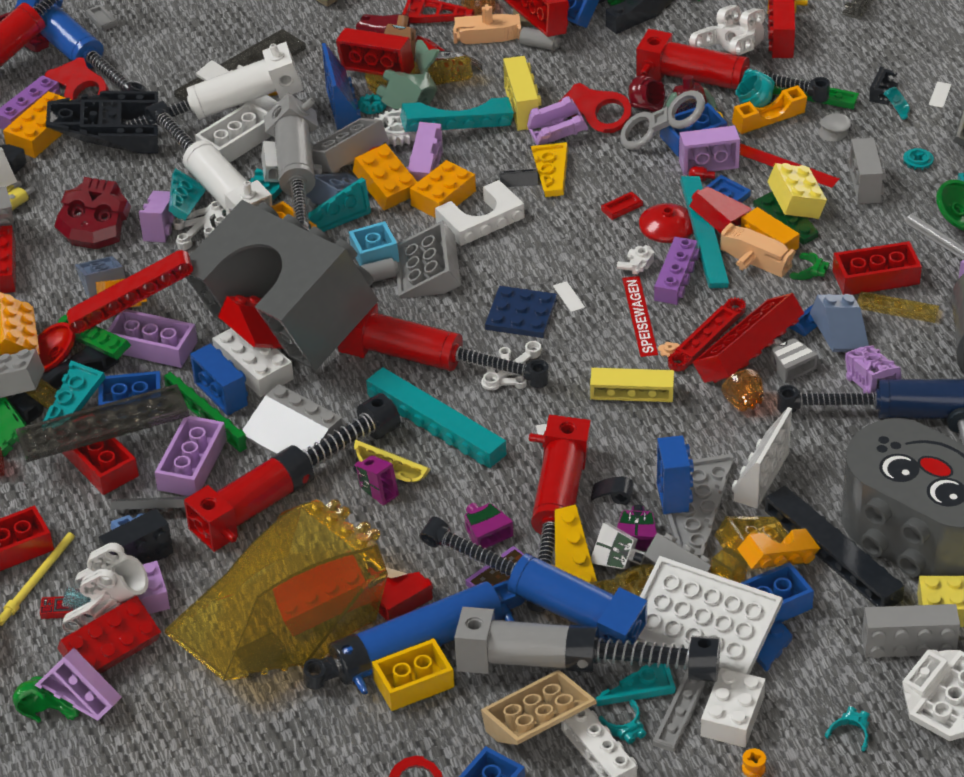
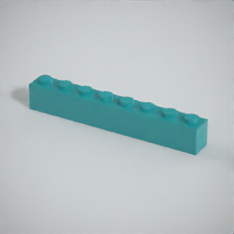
[366,367,507,468]

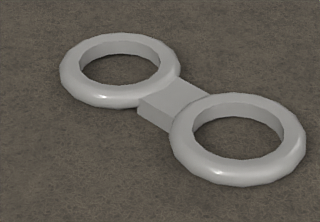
[620,90,705,150]

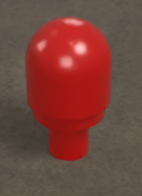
[688,166,715,182]

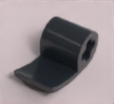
[591,476,634,505]

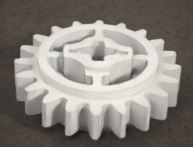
[374,108,417,147]

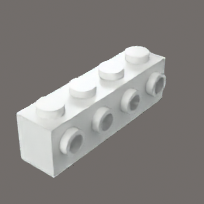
[561,708,638,777]

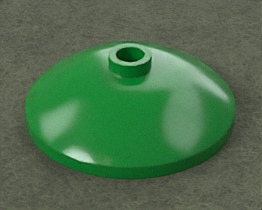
[936,179,964,230]

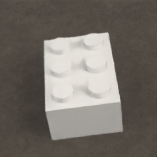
[700,668,766,748]

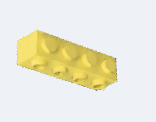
[590,368,674,402]

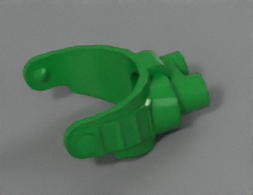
[790,253,830,280]

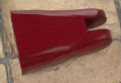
[356,14,410,33]

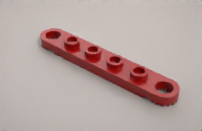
[668,297,746,372]

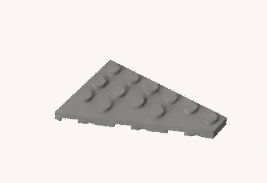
[651,454,733,557]

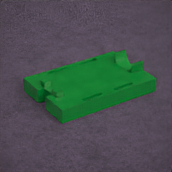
[0,396,31,459]

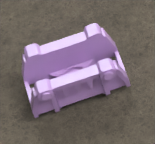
[527,96,588,145]
[845,345,901,393]

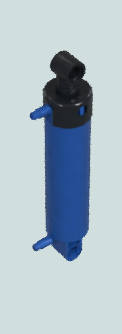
[303,579,525,695]

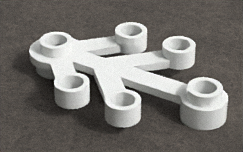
[173,201,226,250]
[481,341,541,390]

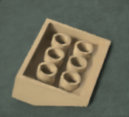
[481,669,597,745]

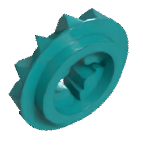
[358,93,387,114]
[903,148,934,170]

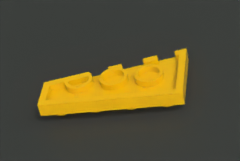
[531,142,568,197]
[555,505,598,587]

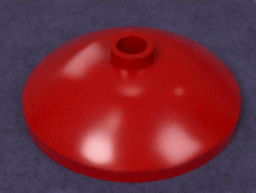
[639,203,694,243]
[37,322,75,373]

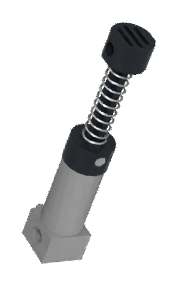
[454,607,721,682]

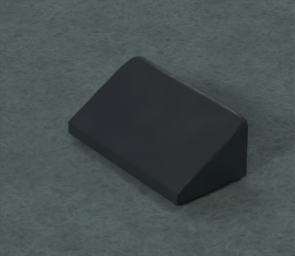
[499,169,538,187]

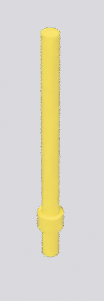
[0,532,75,626]

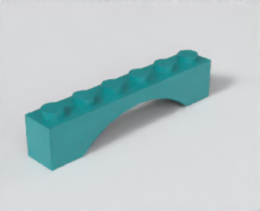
[400,97,514,132]

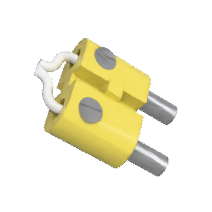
[7,181,35,211]

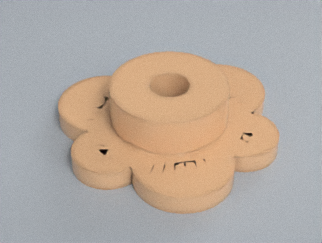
[658,342,679,357]

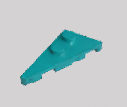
[596,663,676,706]

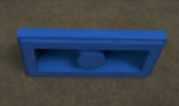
[789,305,817,337]

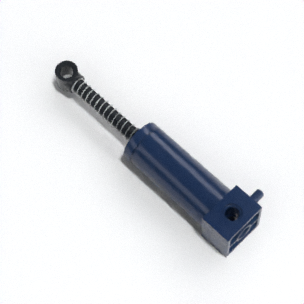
[777,379,964,419]

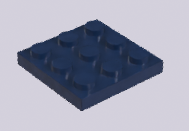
[485,286,557,338]

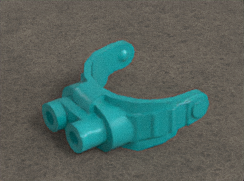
[884,87,910,120]
[598,699,646,744]
[825,706,870,752]

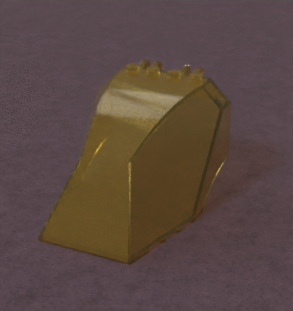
[165,499,388,681]

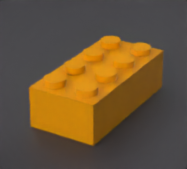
[3,91,71,158]
[0,292,40,356]

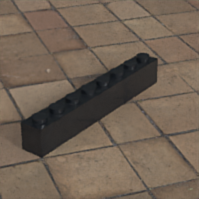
[765,485,904,607]

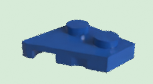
[756,620,792,671]

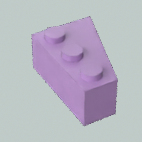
[406,122,443,182]
[139,191,176,242]
[35,648,122,721]

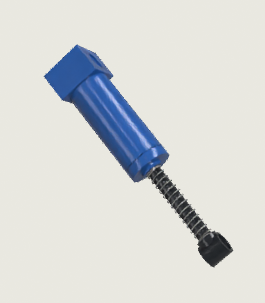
[15,0,146,91]
[419,516,647,644]

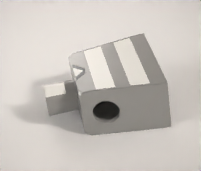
[770,338,818,383]

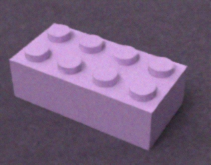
[107,309,198,368]
[155,415,227,496]

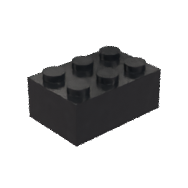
[99,508,174,564]

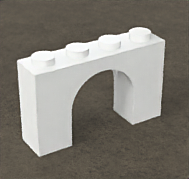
[435,180,525,246]

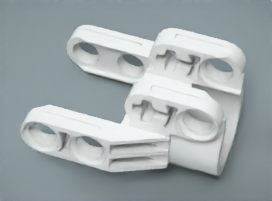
[689,5,765,55]
[62,543,149,633]

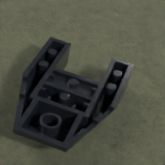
[598,0,674,34]
[46,91,158,154]

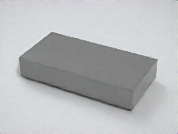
[86,5,118,31]

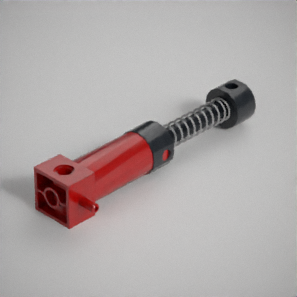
[184,393,401,552]

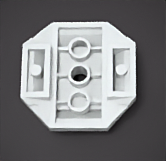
[902,650,964,741]

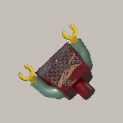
[666,75,723,118]

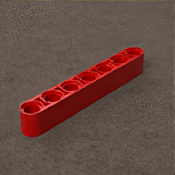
[66,250,193,333]

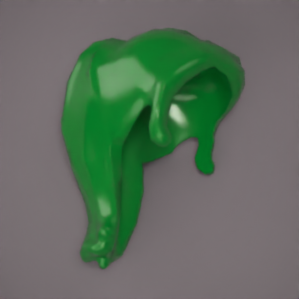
[13,676,80,723]

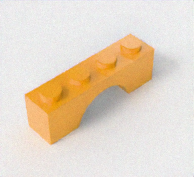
[732,85,807,134]
[737,528,820,569]

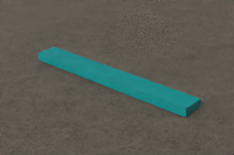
[680,176,729,288]

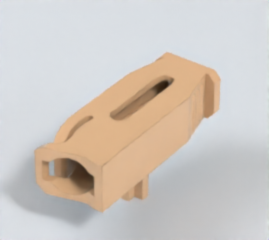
[453,4,521,44]
[720,223,796,278]

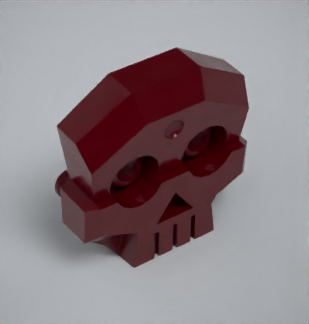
[54,177,131,249]

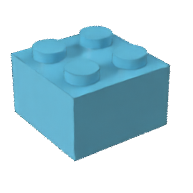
[349,221,399,266]

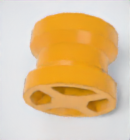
[742,748,766,777]

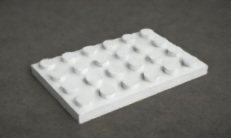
[636,556,783,674]

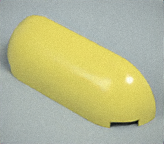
[354,440,431,482]

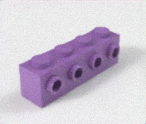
[0,75,61,129]
[654,237,700,305]

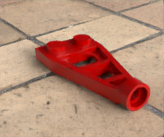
[402,0,475,23]

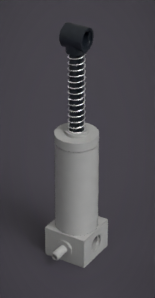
[264,93,318,231]

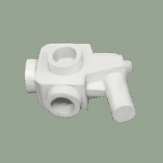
[617,245,654,275]

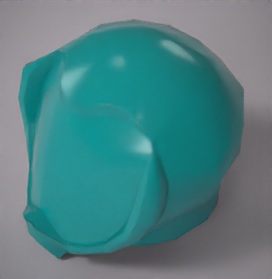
[735,69,775,107]

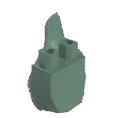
[376,40,439,110]

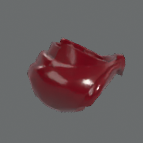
[628,75,665,112]

